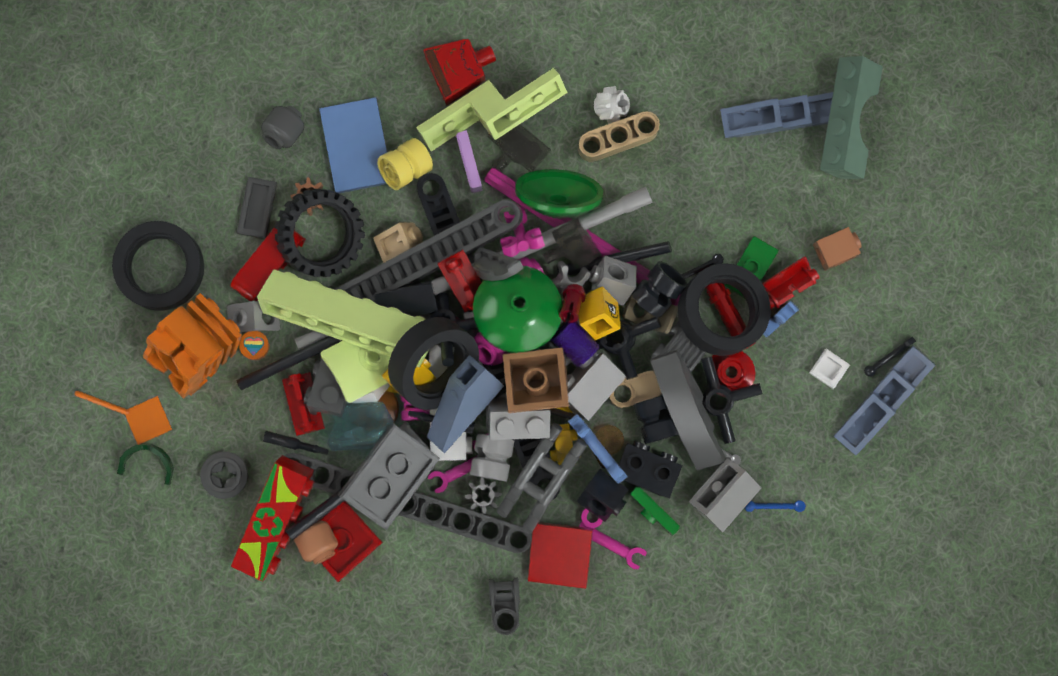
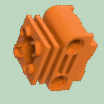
[143,293,242,399]

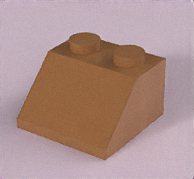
[503,347,569,413]

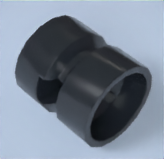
[632,261,688,317]
[633,395,679,444]

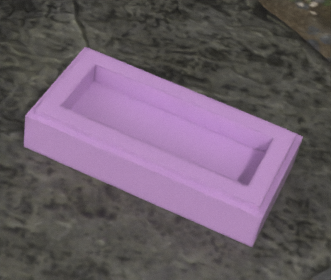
[456,130,483,193]

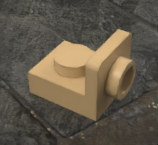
[373,222,423,263]

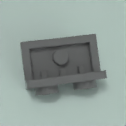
[304,358,347,417]

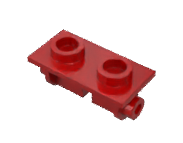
[437,249,482,312]
[762,256,820,309]
[282,372,325,436]

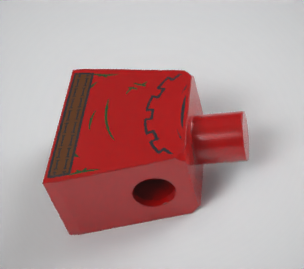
[423,39,496,105]

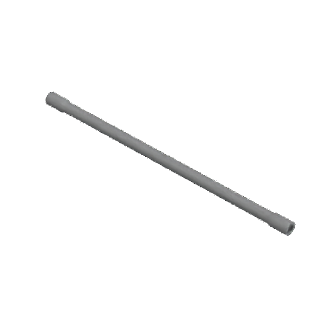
[295,186,653,350]

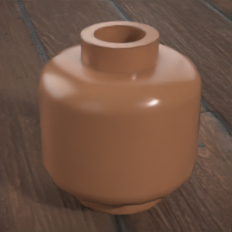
[294,521,338,565]

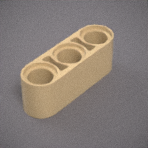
[578,111,660,162]

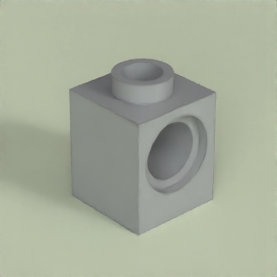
[589,256,637,305]

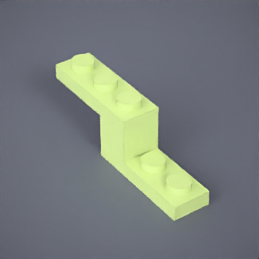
[416,68,568,152]

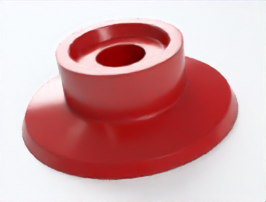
[712,351,755,397]

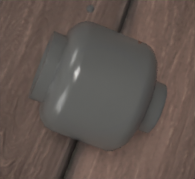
[261,106,304,149]

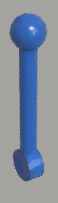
[744,500,806,512]

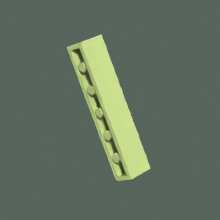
[257,270,429,367]

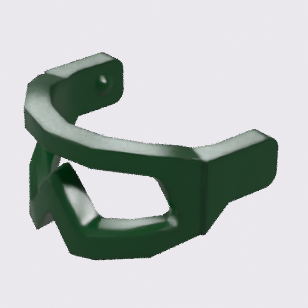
[117,444,174,485]

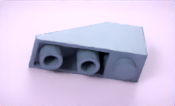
[427,355,504,454]

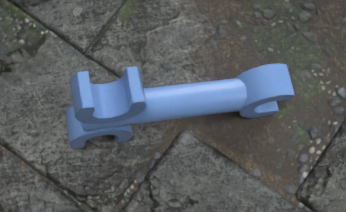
[763,301,799,337]
[568,414,628,484]

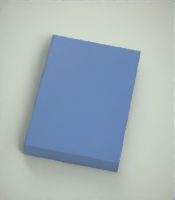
[319,97,387,194]

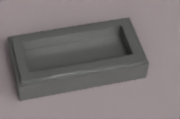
[237,177,278,239]

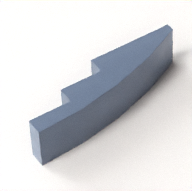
[720,92,833,138]
[834,345,935,455]

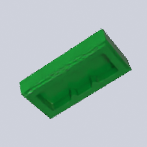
[724,236,779,299]
[629,487,680,536]

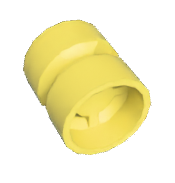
[377,138,433,190]

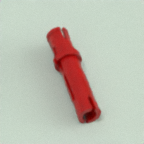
[705,283,756,352]

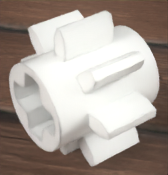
[594,86,630,123]

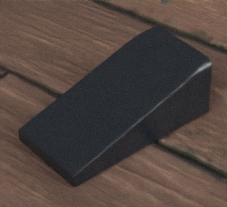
[374,280,439,317]

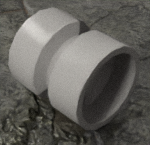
[470,434,514,482]

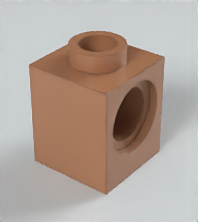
[813,227,862,271]

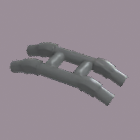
[496,423,587,534]

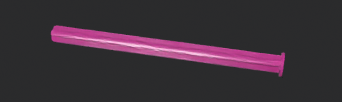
[485,168,680,306]

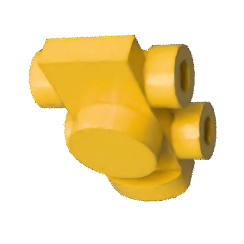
[550,424,581,465]

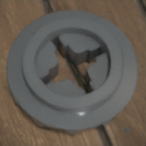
[200,452,248,499]

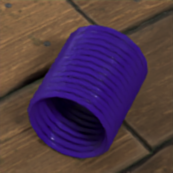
[551,321,599,367]

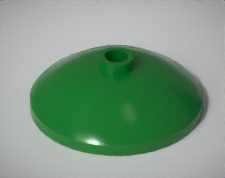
[515,169,603,219]
[473,266,562,353]

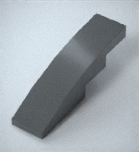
[651,349,725,470]

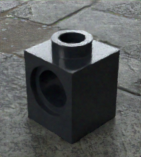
[576,469,629,522]

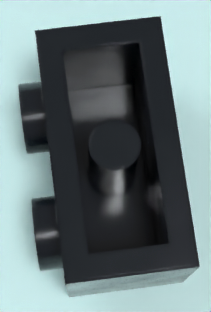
[618,441,683,499]

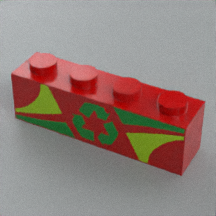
[231,455,315,582]

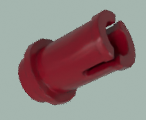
[559,284,586,323]

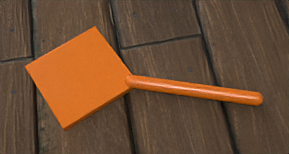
[74,391,172,445]

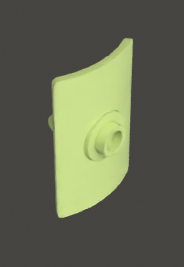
[320,341,390,403]

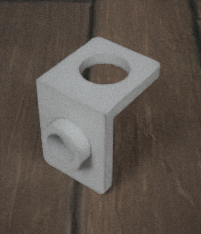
[227,301,280,333]

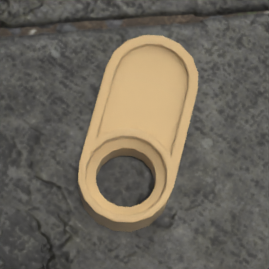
[609,371,662,408]

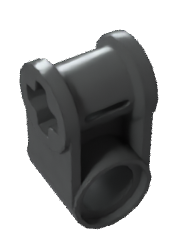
[489,577,520,635]

